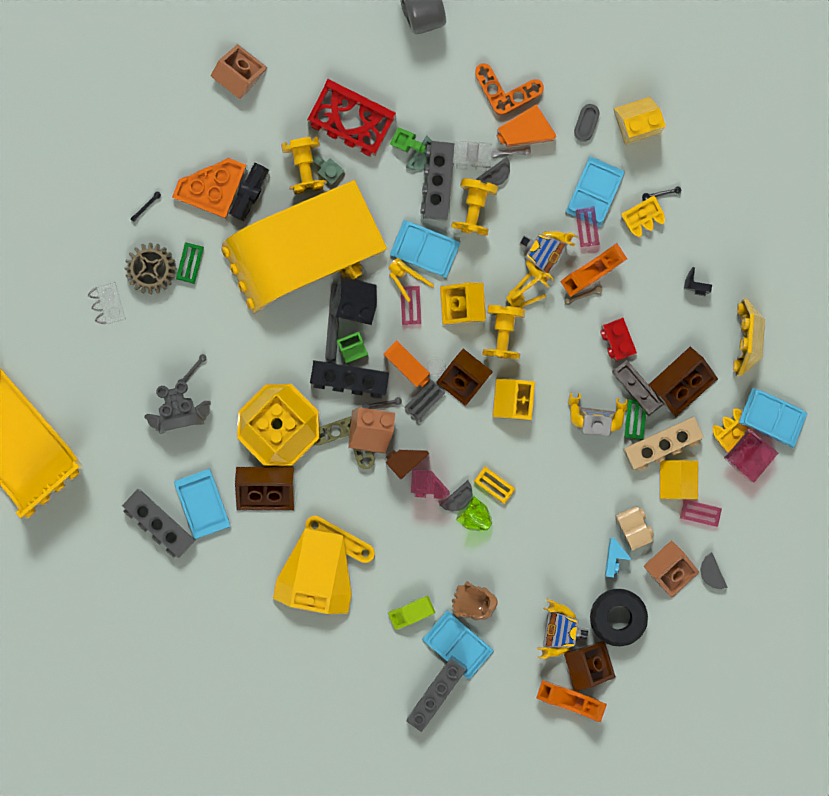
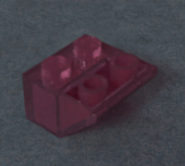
[724,429,779,483]
[411,470,450,499]

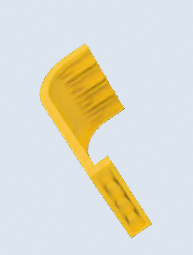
[221,180,387,313]
[0,368,83,519]

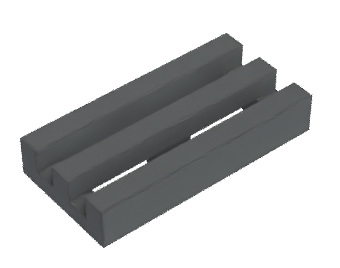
[405,380,445,420]

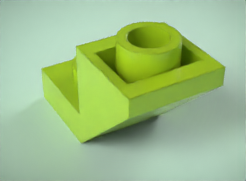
[387,595,436,630]

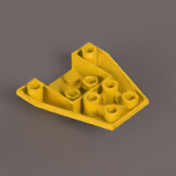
[733,299,765,376]
[273,528,352,614]

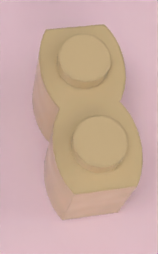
[615,506,654,551]

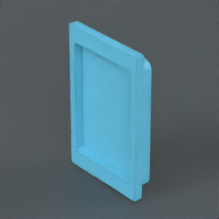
[566,156,625,227]
[390,220,460,278]
[738,388,807,448]
[174,469,231,539]
[422,610,494,679]

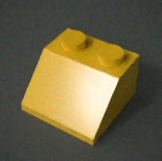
[440,282,486,325]

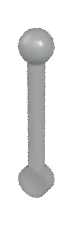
[491,148,531,157]

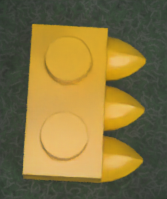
[620,196,665,237]
[713,408,754,452]

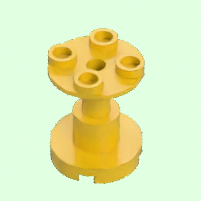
[281,137,327,194]
[451,178,498,236]
[482,305,526,359]

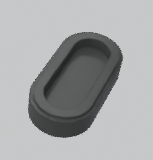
[574,104,600,142]

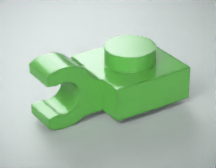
[390,127,426,154]

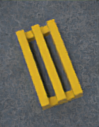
[473,466,515,504]

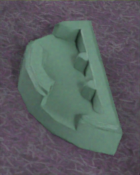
[406,135,432,170]

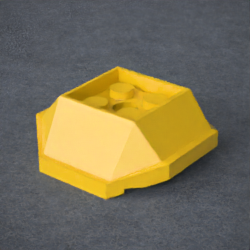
[237,384,320,466]

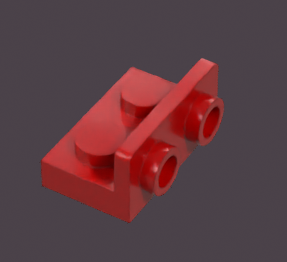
[600,318,637,362]

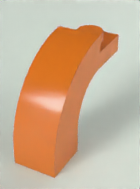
[560,243,628,297]
[536,680,607,722]

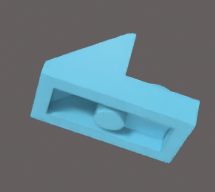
[605,538,631,577]

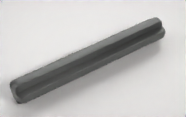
[325,285,339,360]

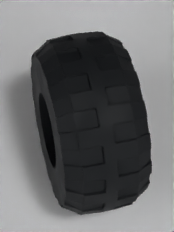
[590,588,648,647]

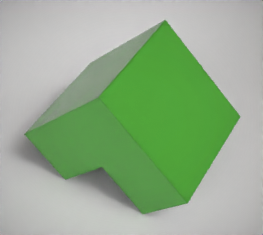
[337,332,368,364]

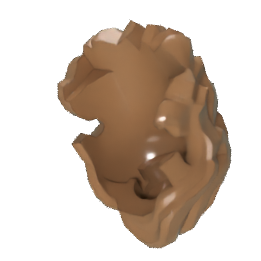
[452,581,498,620]

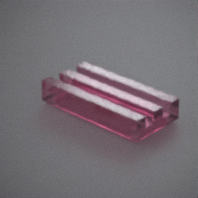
[576,206,600,247]
[401,286,421,325]
[680,500,722,527]

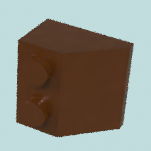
[436,348,493,406]
[385,449,429,480]
[564,641,616,691]

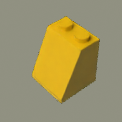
[613,97,666,145]

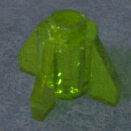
[456,496,492,532]

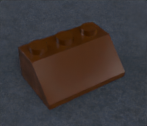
[648,346,718,417]
[235,467,294,510]

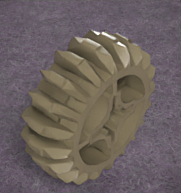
[124,243,177,295]

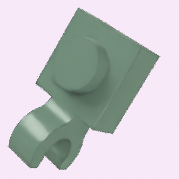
[313,153,344,185]

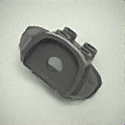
[144,381,211,434]

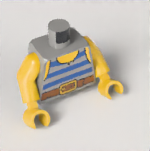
[519,231,578,288]
[568,393,628,436]
[537,599,589,659]

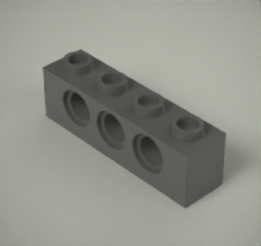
[420,141,455,221]
[122,489,196,558]
[406,655,467,732]

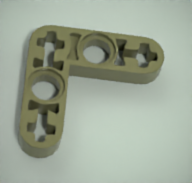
[314,416,375,469]

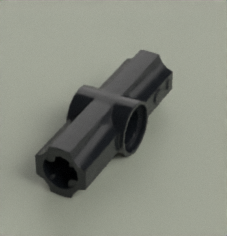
[229,163,270,221]

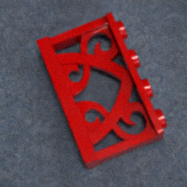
[307,79,396,157]

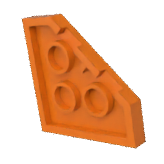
[172,158,247,219]

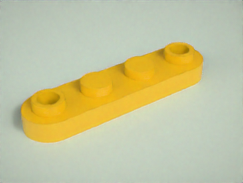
[305,516,375,563]

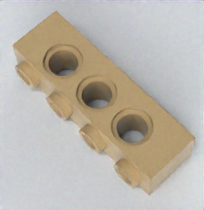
[623,417,704,471]

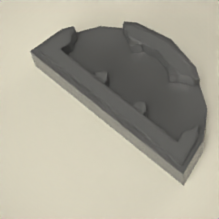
[476,157,510,186]
[440,480,473,512]
[700,552,728,589]

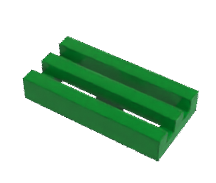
[176,242,204,284]
[624,399,646,439]

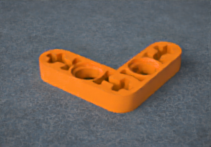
[475,63,544,115]

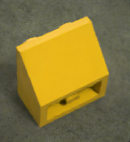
[492,379,535,421]

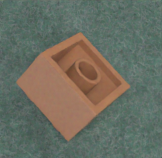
[210,44,267,99]
[348,407,395,454]
[643,540,699,598]

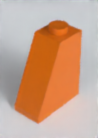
[496,104,557,147]
[383,340,430,388]

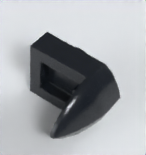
[684,267,712,296]

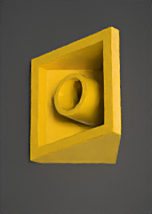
[659,460,699,499]

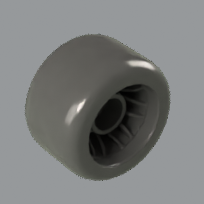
[400,0,446,34]

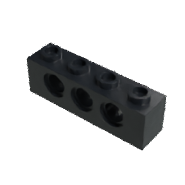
[310,360,390,399]

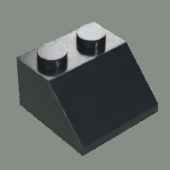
[330,276,377,325]

